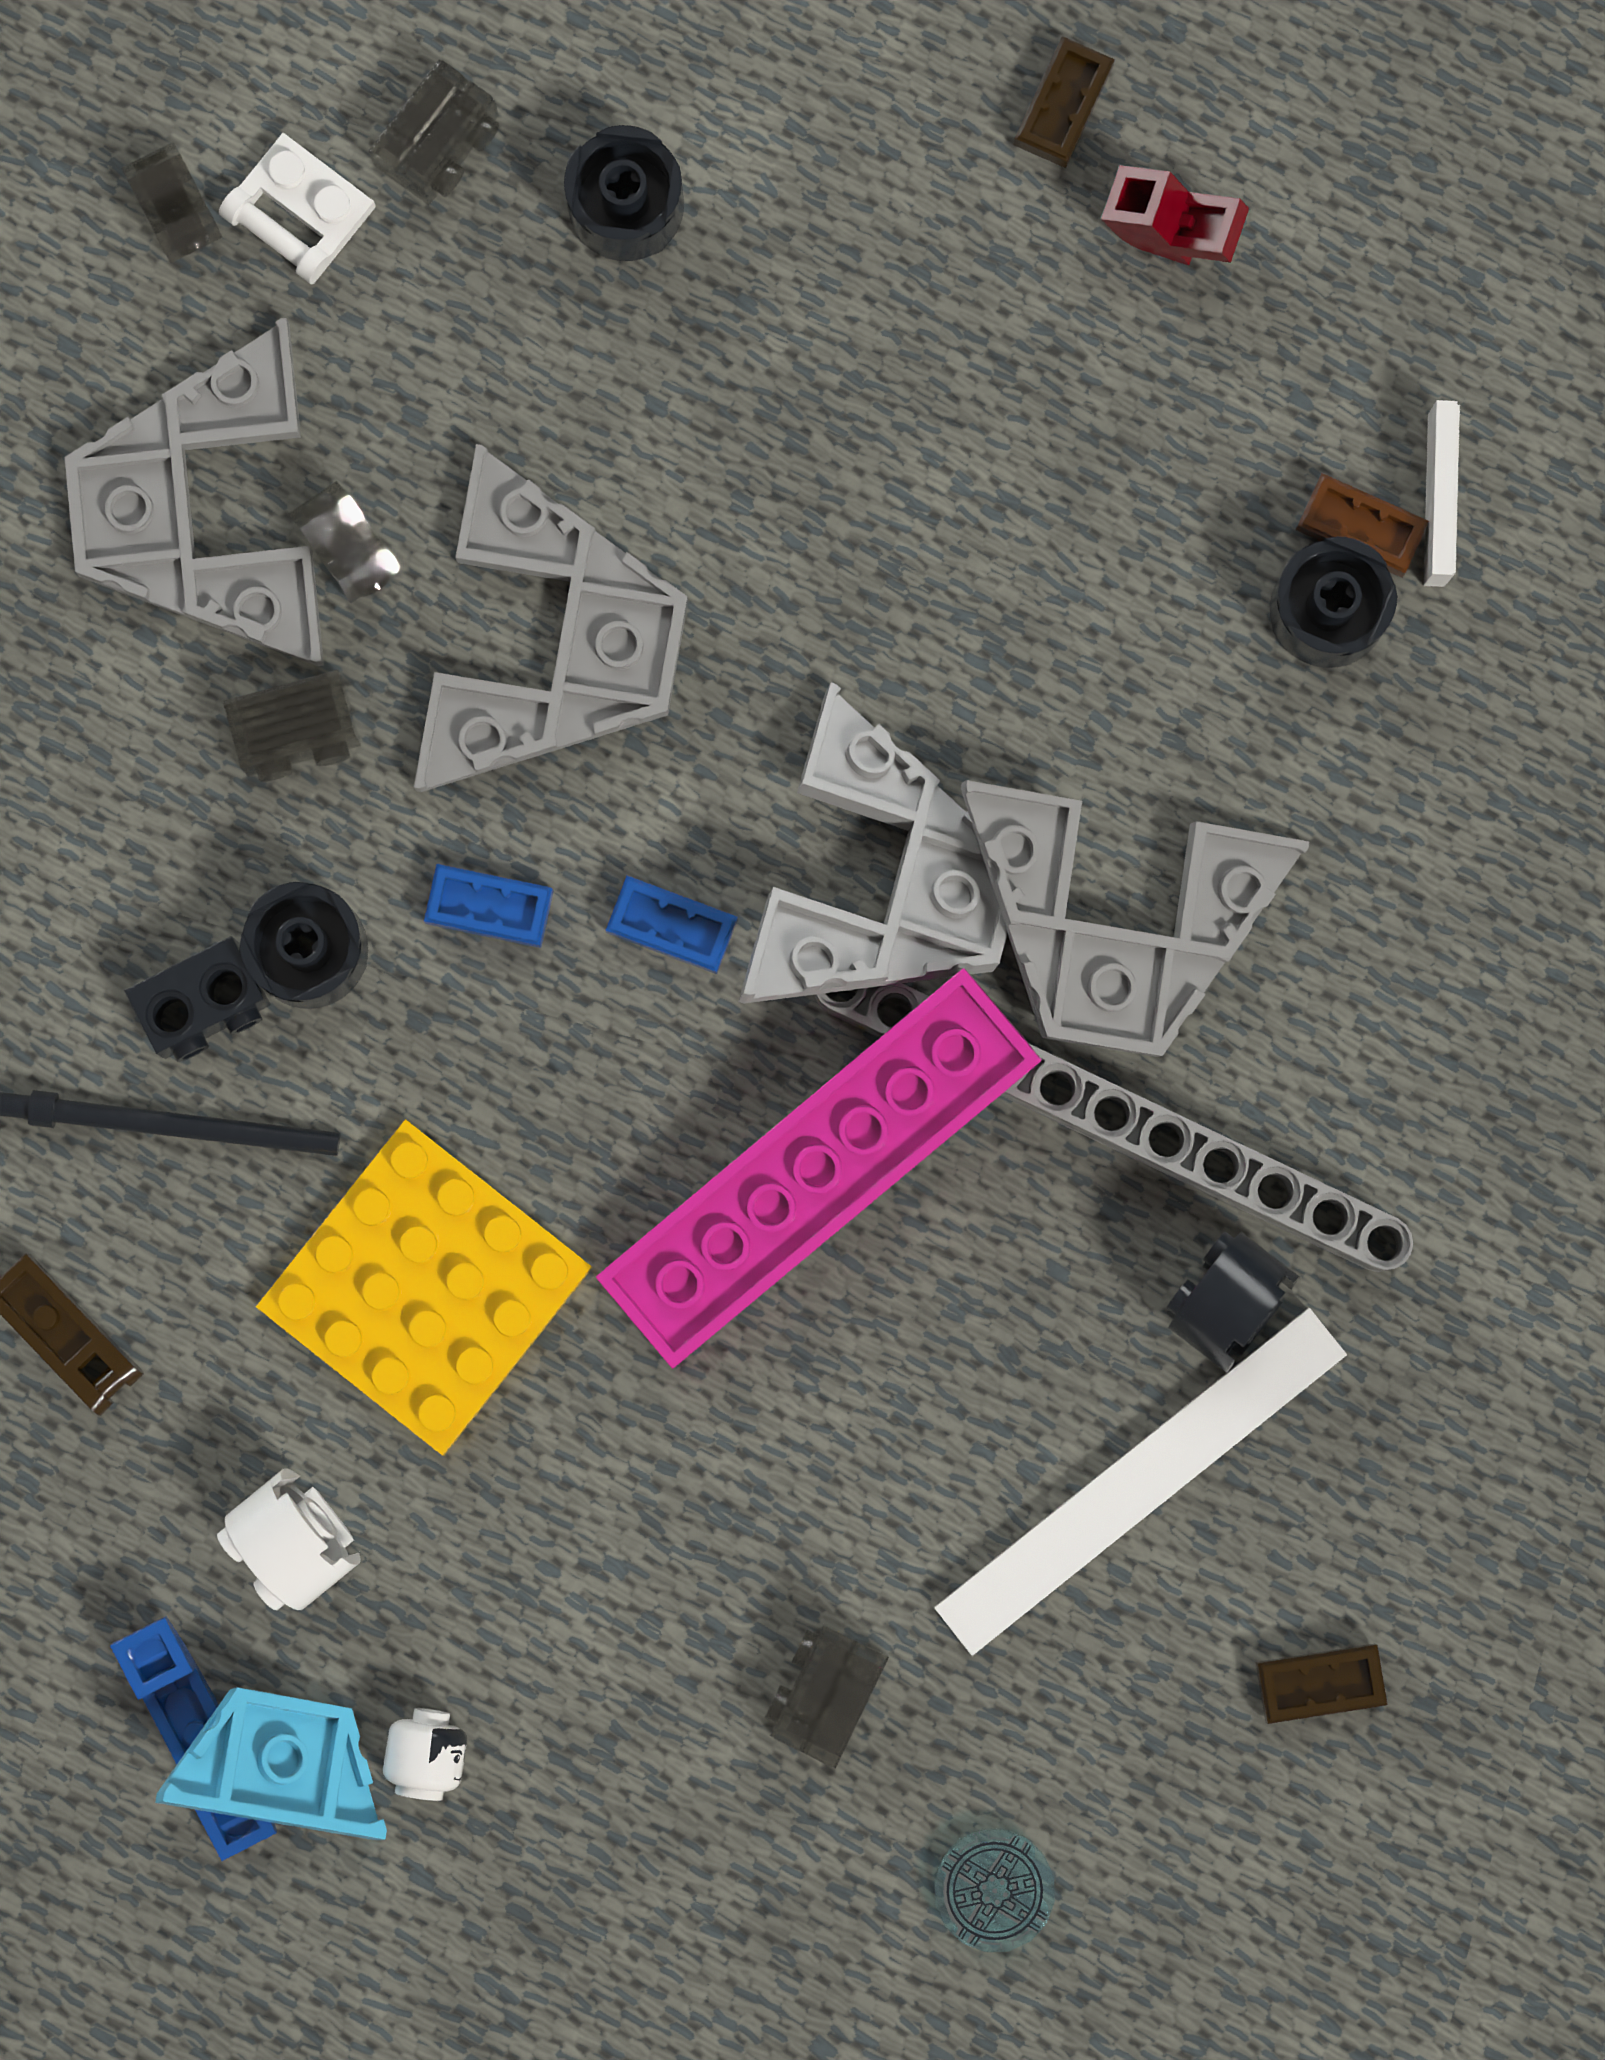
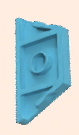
[155,1687,387,1840]

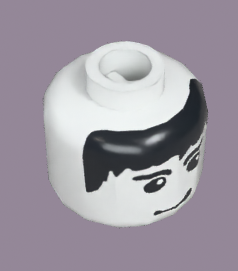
[383,1708,467,1801]

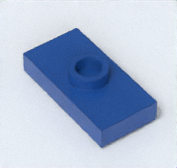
[424,864,554,948]
[605,876,738,974]

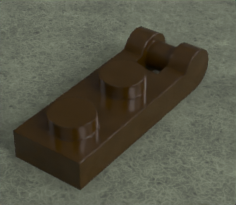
[0,1253,144,1416]

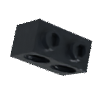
[124,936,271,1062]

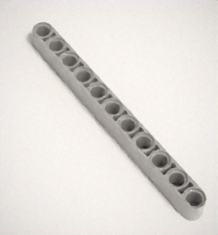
[815,983,1413,1272]

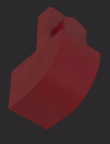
[1101,165,1249,265]

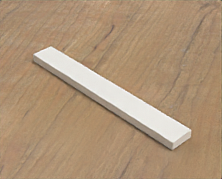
[934,1308,1347,1656]

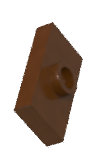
[1295,473,1429,578]

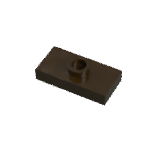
[1013,36,1115,168]
[1255,1643,1388,1724]

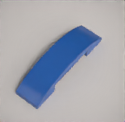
[110,1616,277,1861]

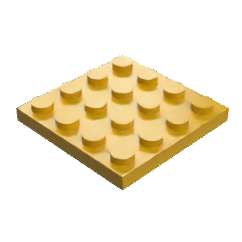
[256,1119,593,1456]

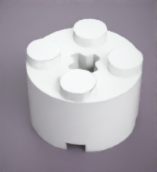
[217,1469,361,1611]

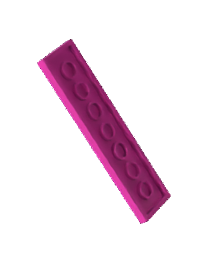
[596,967,1042,1369]

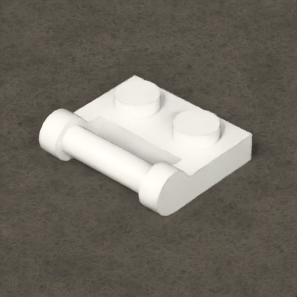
[219,133,376,285]

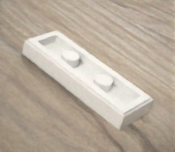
[1424,400,1460,587]

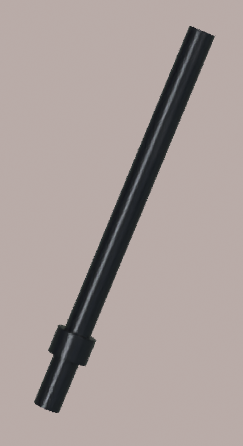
[0,1090,341,1156]

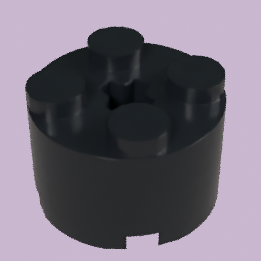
[564,125,684,261]
[1270,536,1398,668]
[240,882,368,1009]
[1166,1232,1300,1373]

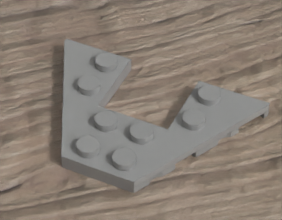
[64,318,324,666]
[414,444,688,792]
[738,683,1007,1004]
[961,780,1309,1057]

